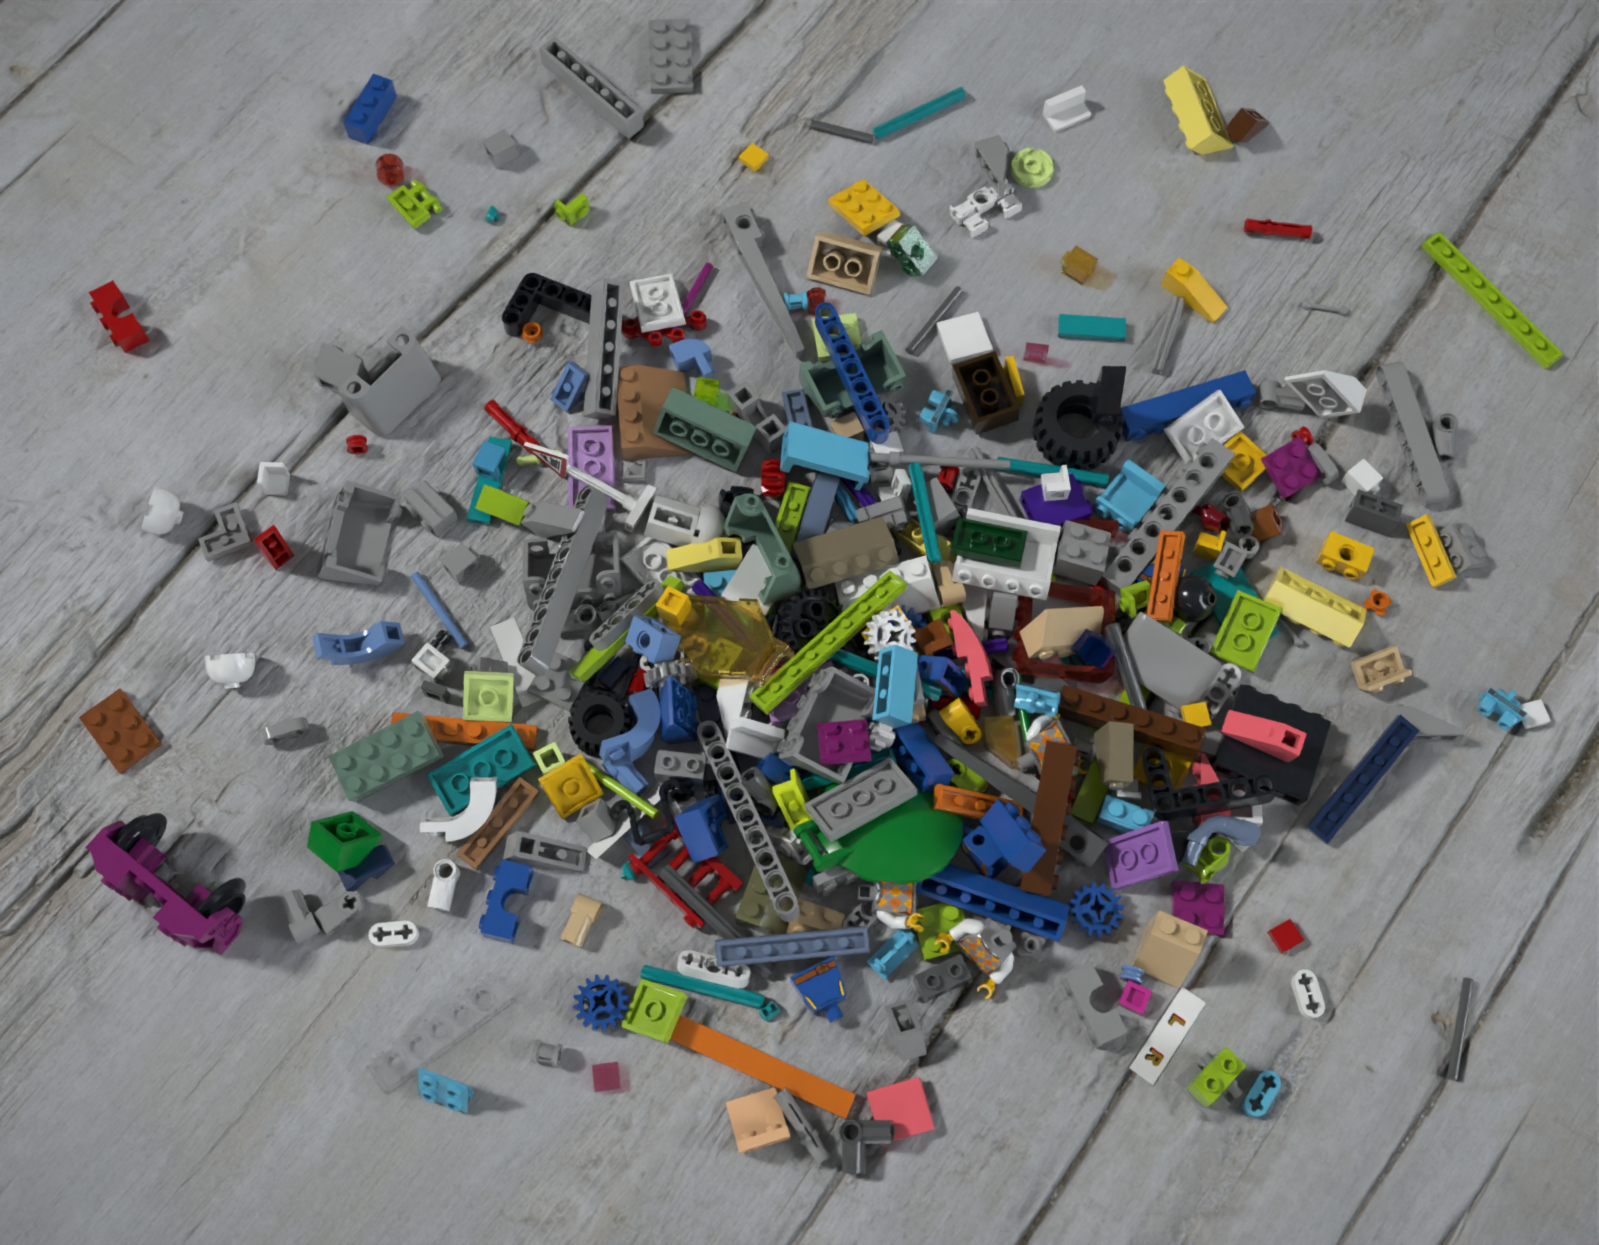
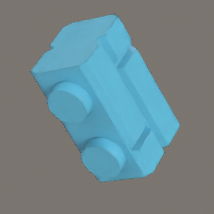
[1095,795,1154,834]

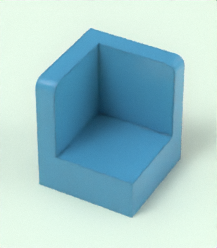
[472,441,505,482]

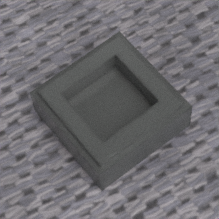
[421,680,450,703]

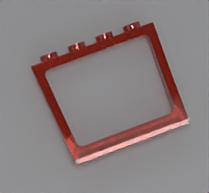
[1012,582,1115,684]

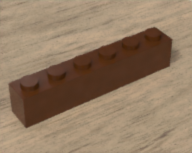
[1058,685,1206,761]
[1020,739,1081,896]

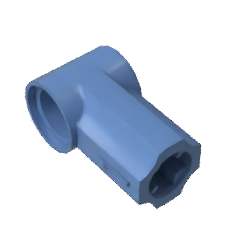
[602,755,650,797]

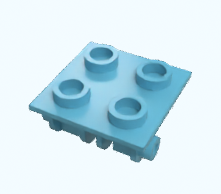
[418,1067,474,1113]

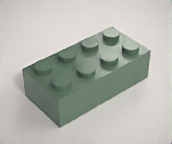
[653,387,757,472]
[328,711,445,802]

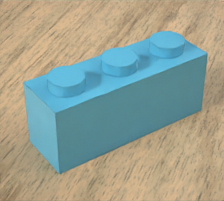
[872,645,918,728]

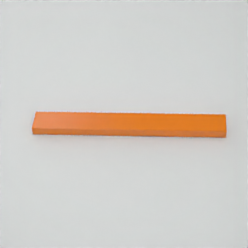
[670,1015,856,1120]

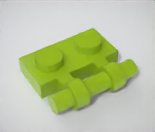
[386,179,443,229]

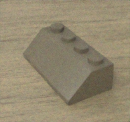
[792,517,900,590]

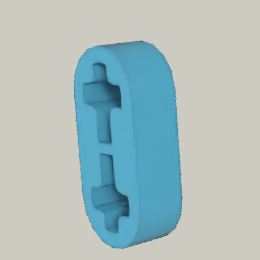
[1242,1070,1281,1117]

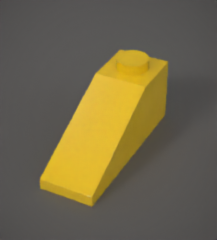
[1161,257,1228,324]

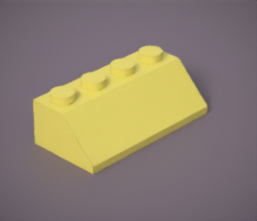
[1163,65,1233,155]
[1264,566,1367,648]

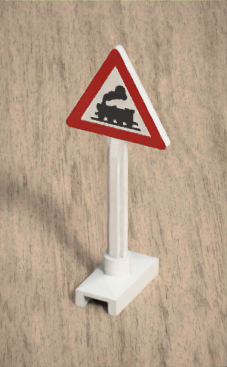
[523,442,656,534]

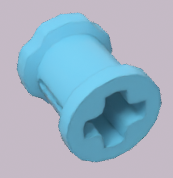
[784,291,808,312]

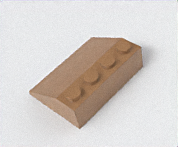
[617,365,692,460]

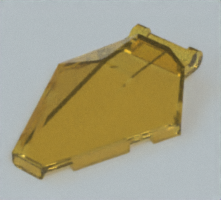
[662,595,791,688]

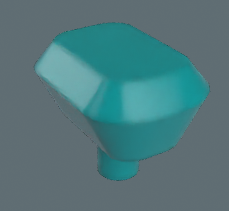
[485,206,501,222]
[620,862,638,880]
[805,866,821,886]
[759,1001,780,1021]

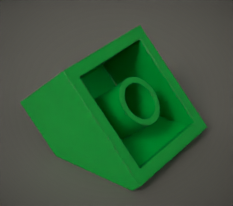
[307,811,383,872]

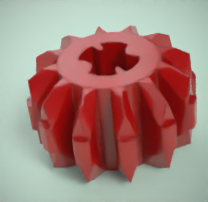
[761,459,785,498]

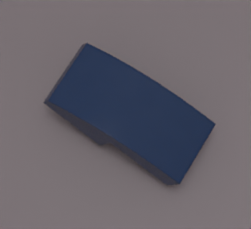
[338,844,395,892]

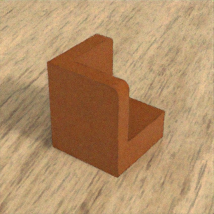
[1250,504,1283,542]
[911,618,953,656]

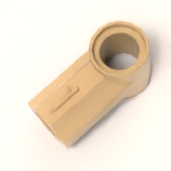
[932,559,966,607]
[560,893,603,948]

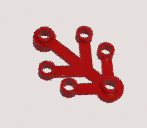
[621,310,707,347]

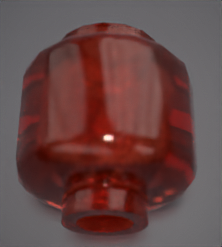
[375,154,405,186]

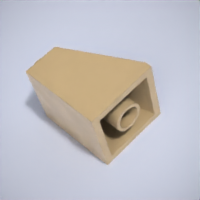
[1132,910,1208,989]

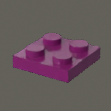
[1261,436,1322,499]
[817,719,871,765]
[1172,880,1224,936]

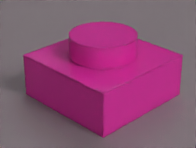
[1117,980,1152,1016]

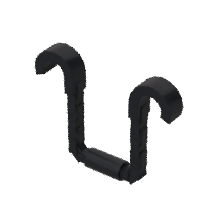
[584,639,654,701]
[611,779,683,846]

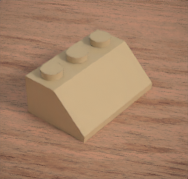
[806,230,884,295]
[1019,606,1104,659]

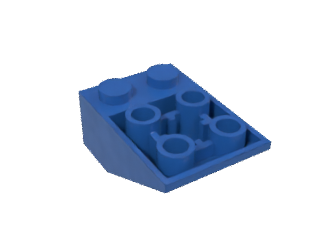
[660,676,699,745]

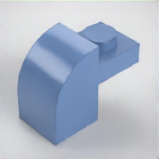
[669,339,715,386]

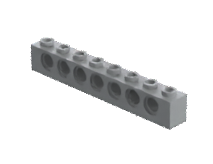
[1100,438,1235,598]

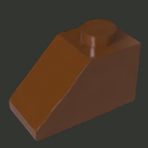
[1225,107,1270,143]

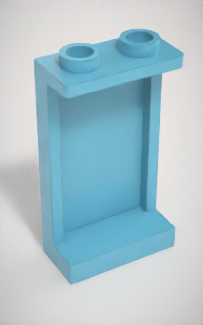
[780,421,871,491]

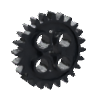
[779,589,850,663]

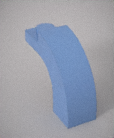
[312,621,405,665]
[599,688,661,762]

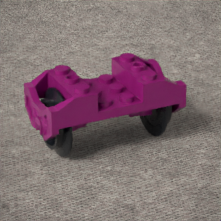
[85,813,246,955]

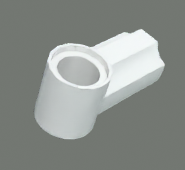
[427,859,460,912]

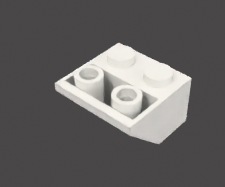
[644,495,700,547]

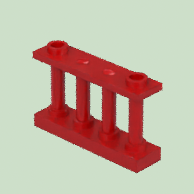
[629,814,743,930]

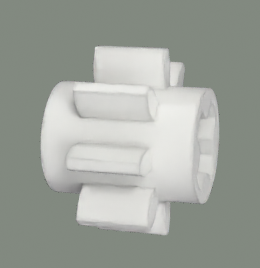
[868,722,895,752]

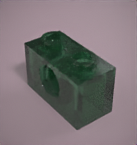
[886,224,938,276]

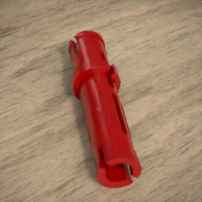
[1244,218,1312,239]
[484,399,540,454]

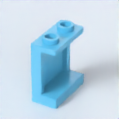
[1092,459,1166,534]

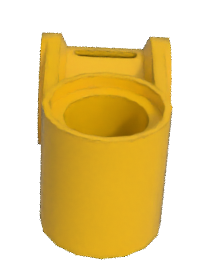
[939,698,981,745]

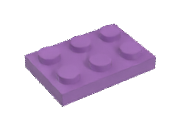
[1104,821,1179,890]

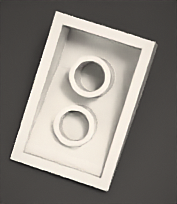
[1284,370,1367,418]

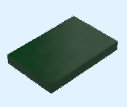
[950,517,1028,568]

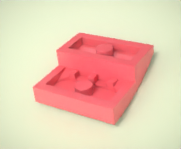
[867,1077,935,1145]

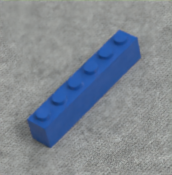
[1121,370,1256,442]
[916,864,1070,942]

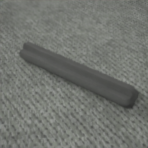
[1105,623,1147,710]

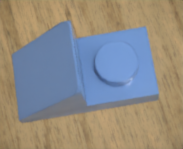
[550,361,589,412]

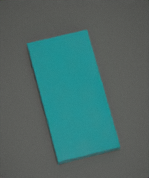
[1190,561,1279,640]
[426,724,537,817]

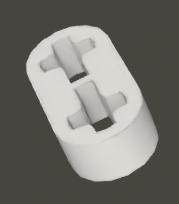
[368,921,419,948]
[1291,969,1325,1019]

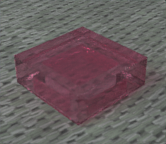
[1023,342,1049,363]
[592,1061,621,1093]

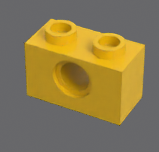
[1315,531,1375,581]

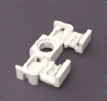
[950,179,1022,238]

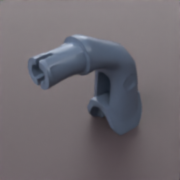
[1181,815,1261,867]

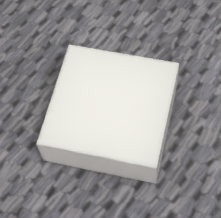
[1518,699,1551,729]

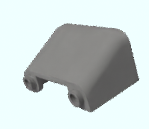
[316,480,402,586]
[1106,612,1222,718]

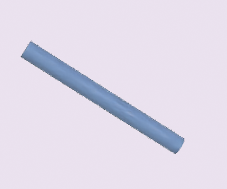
[411,572,469,650]

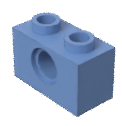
[625,615,681,664]

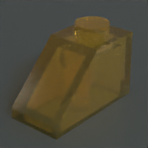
[978,715,1018,769]

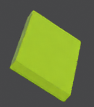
[1209,590,1283,674]

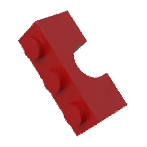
[89,280,150,353]

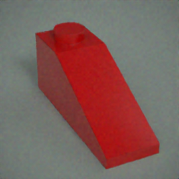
[253,524,295,570]

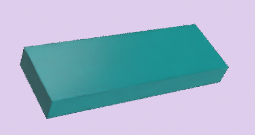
[1058,314,1126,342]

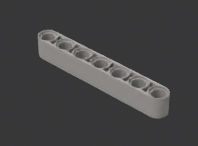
[1376,362,1449,506]

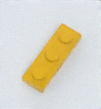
[1406,514,1457,588]

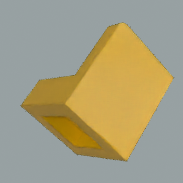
[1192,530,1226,562]
[655,586,692,627]

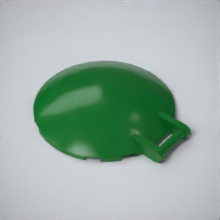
[793,762,964,885]

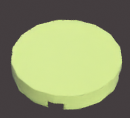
[1010,148,1054,188]

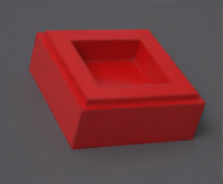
[1267,919,1304,954]

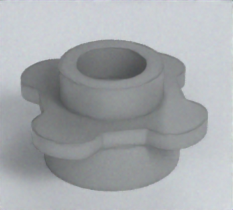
[1017,932,1045,960]

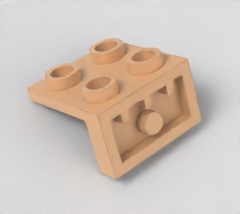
[726,1087,790,1155]

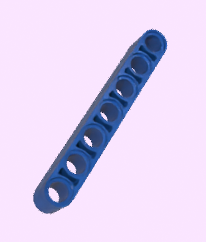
[815,302,890,444]

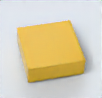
[739,143,769,172]
[1180,702,1212,728]

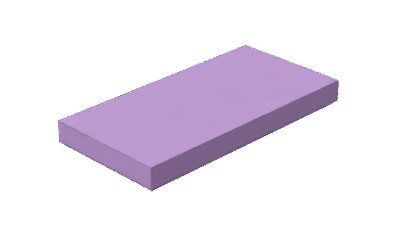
[568,425,616,512]

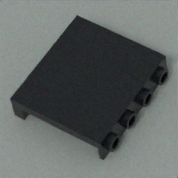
[1210,684,1331,806]

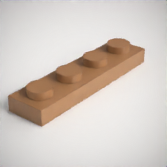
[456,777,540,871]

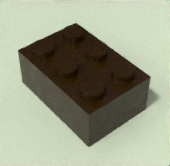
[952,351,1019,435]

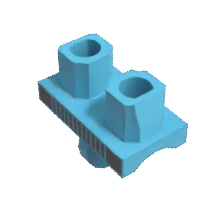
[919,389,960,434]
[1014,682,1060,717]
[1477,687,1527,731]

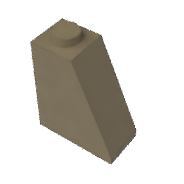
[1094,721,1134,790]

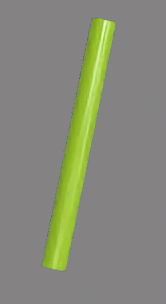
[586,761,660,819]

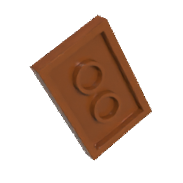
[79,688,163,774]

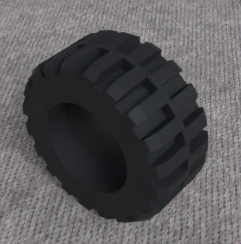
[1033,380,1124,470]

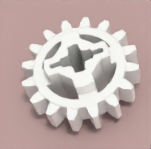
[863,610,916,660]

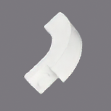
[420,777,497,842]

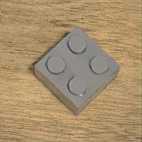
[1052,520,1111,586]

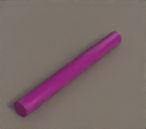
[670,262,713,330]

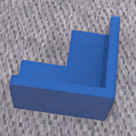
[674,794,729,863]

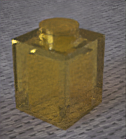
[1061,246,1098,286]

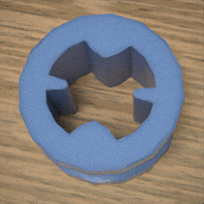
[1119,965,1145,985]

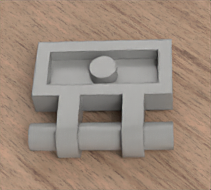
[1175,1052,1243,1122]

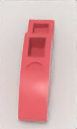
[948,610,994,707]

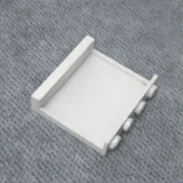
[952,508,1061,600]

